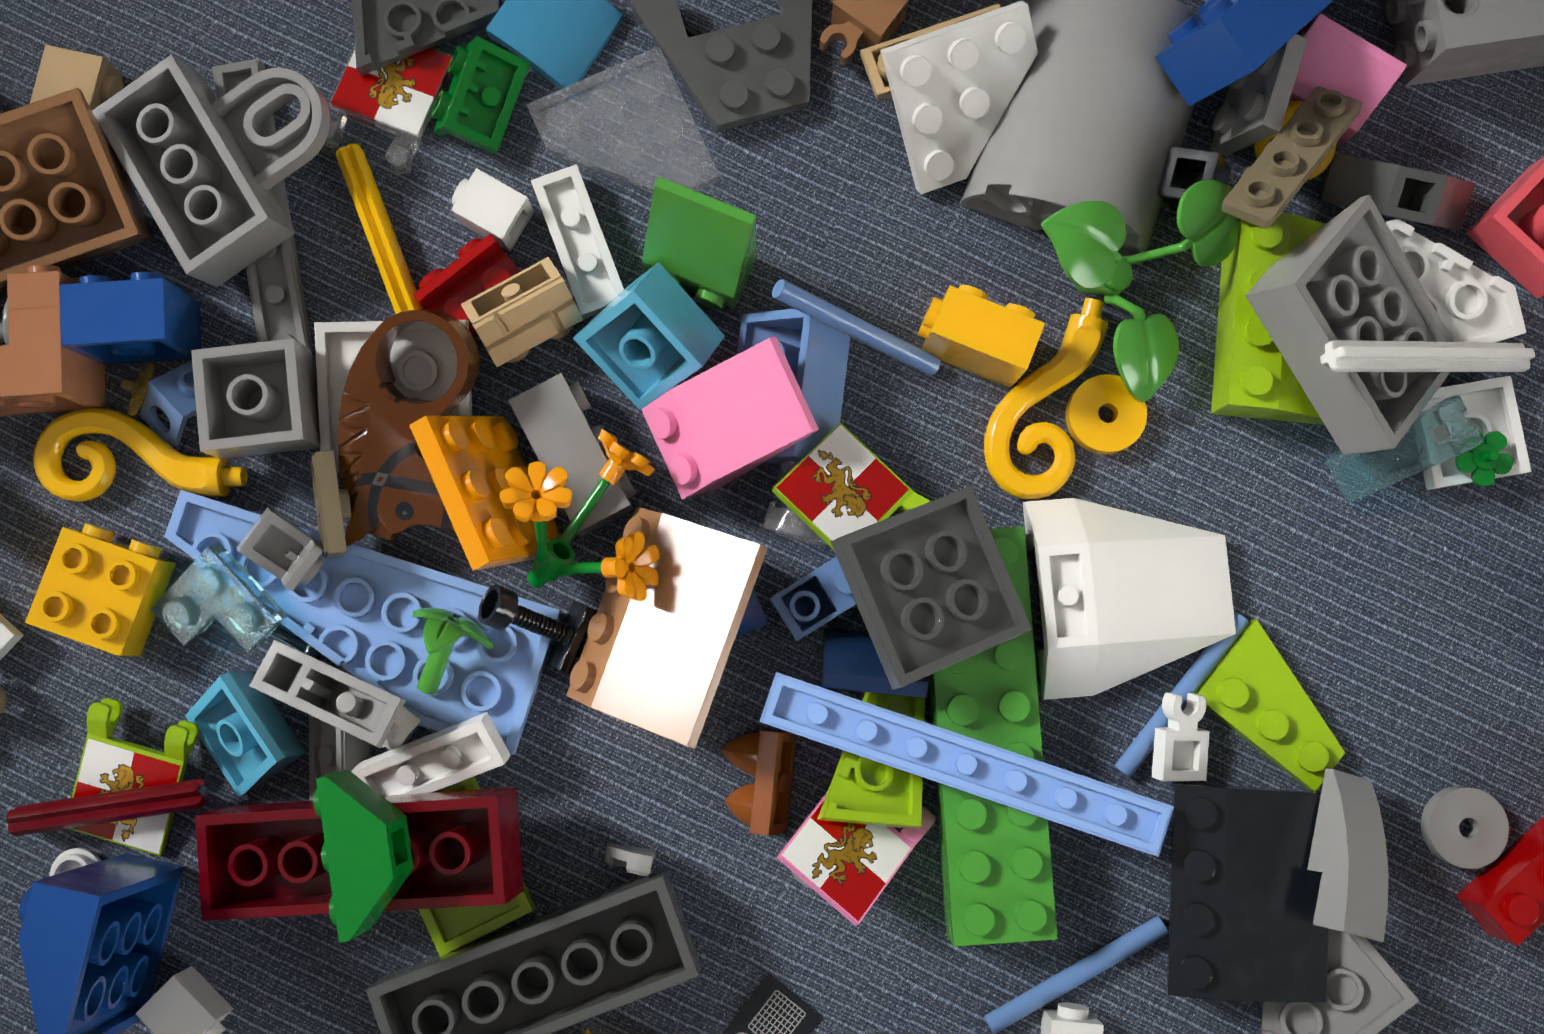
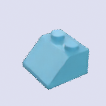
[573,262,725,410]

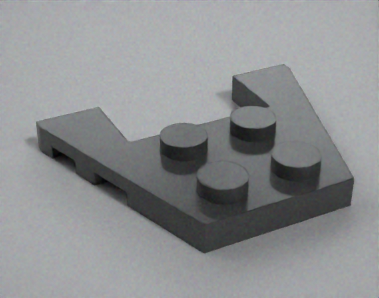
[632,0,812,132]

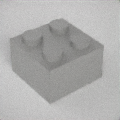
[191,338,320,459]

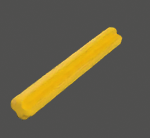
[336,143,424,314]

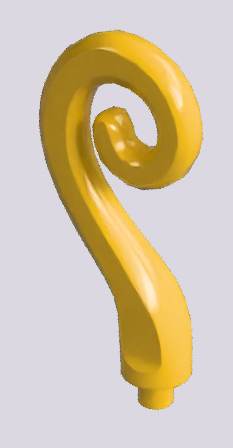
[984,298,1108,500]
[33,408,248,502]

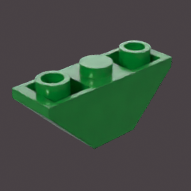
[314,770,414,943]

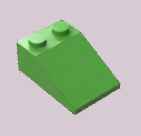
[642,176,756,310]

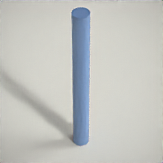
[772,279,940,376]
[1114,611,1250,779]
[984,916,1168,1034]

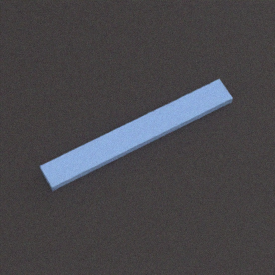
[759,672,1174,857]

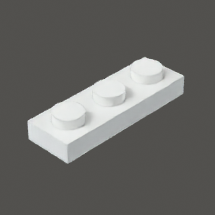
[531,164,624,320]
[351,712,511,796]

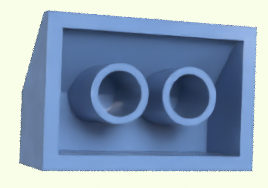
[737,308,851,467]

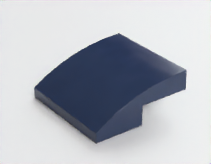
[822,628,929,698]

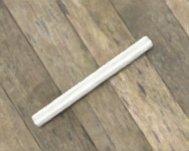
[1320,340,1535,372]

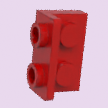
[413,234,521,338]

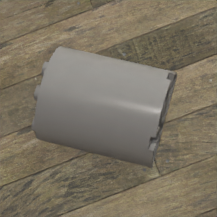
[959,0,1200,266]

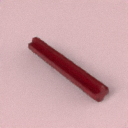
[6,779,209,836]

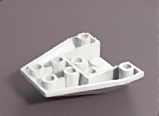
[1023,498,1236,700]

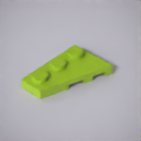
[1196,619,1345,792]

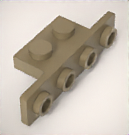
[1222,87,1362,228]

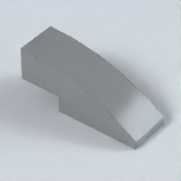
[1307,768,1388,942]

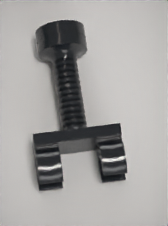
[478,585,598,675]

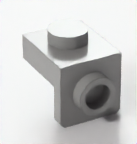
[237,507,324,591]

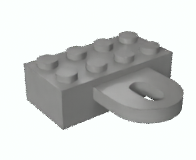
[92,54,330,287]

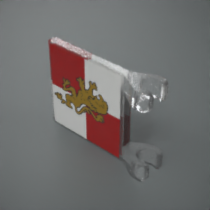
[323,46,453,175]

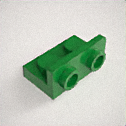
[431,36,530,154]

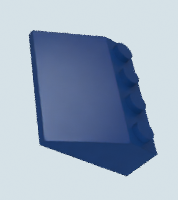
[18,853,184,1034]

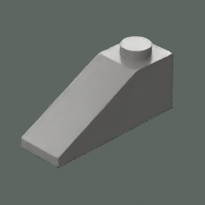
[249,640,405,749]

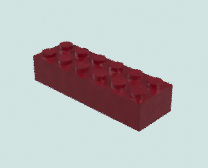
[195,787,524,921]

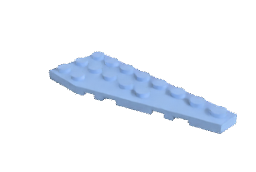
[164,490,562,755]

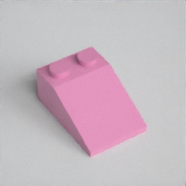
[641,336,819,500]

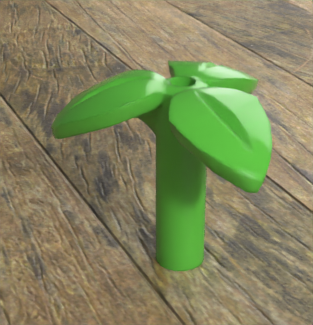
[412,608,494,695]

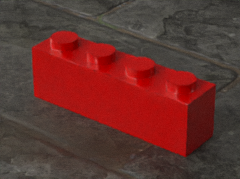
[1455,816,1544,946]

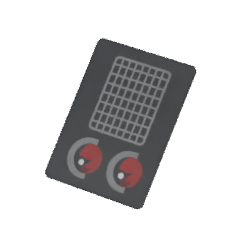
[722,975,821,1034]

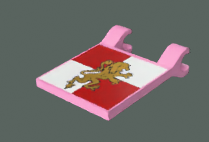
[776,791,935,926]

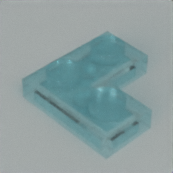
[150,542,288,652]

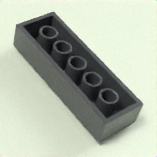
[366,868,701,1034]

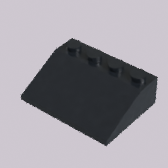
[1167,782,1328,1002]

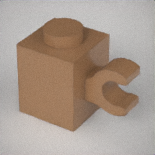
[819,0,909,66]

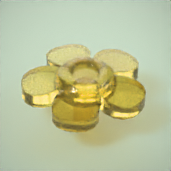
[120,361,154,416]

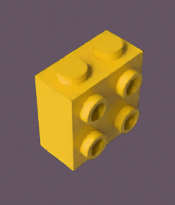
[917,285,1045,388]
[25,523,176,657]

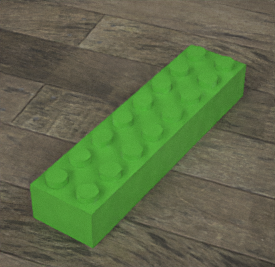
[928,526,1058,947]

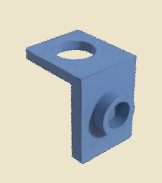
[140,360,197,448]

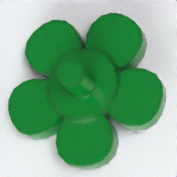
[1455,430,1513,486]

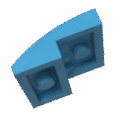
[486,0,624,95]

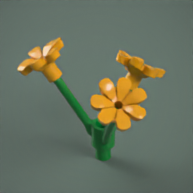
[499,429,659,601]

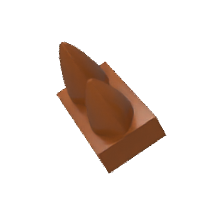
[721,730,797,836]

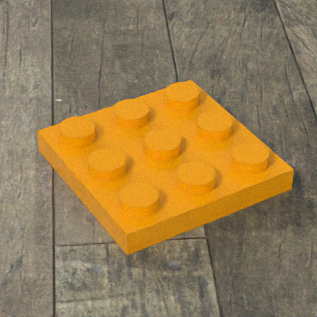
[409,416,558,571]

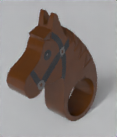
[338,310,480,546]

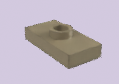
[310,450,351,559]

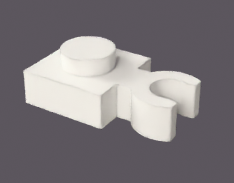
[1152,693,1210,781]

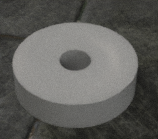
[1421,786,1509,869]

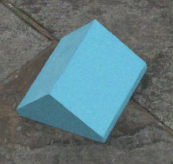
[185,671,306,798]

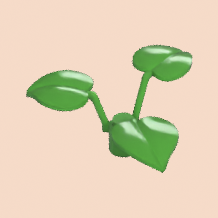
[1041,180,1241,402]

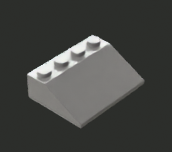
[1245,195,1454,455]

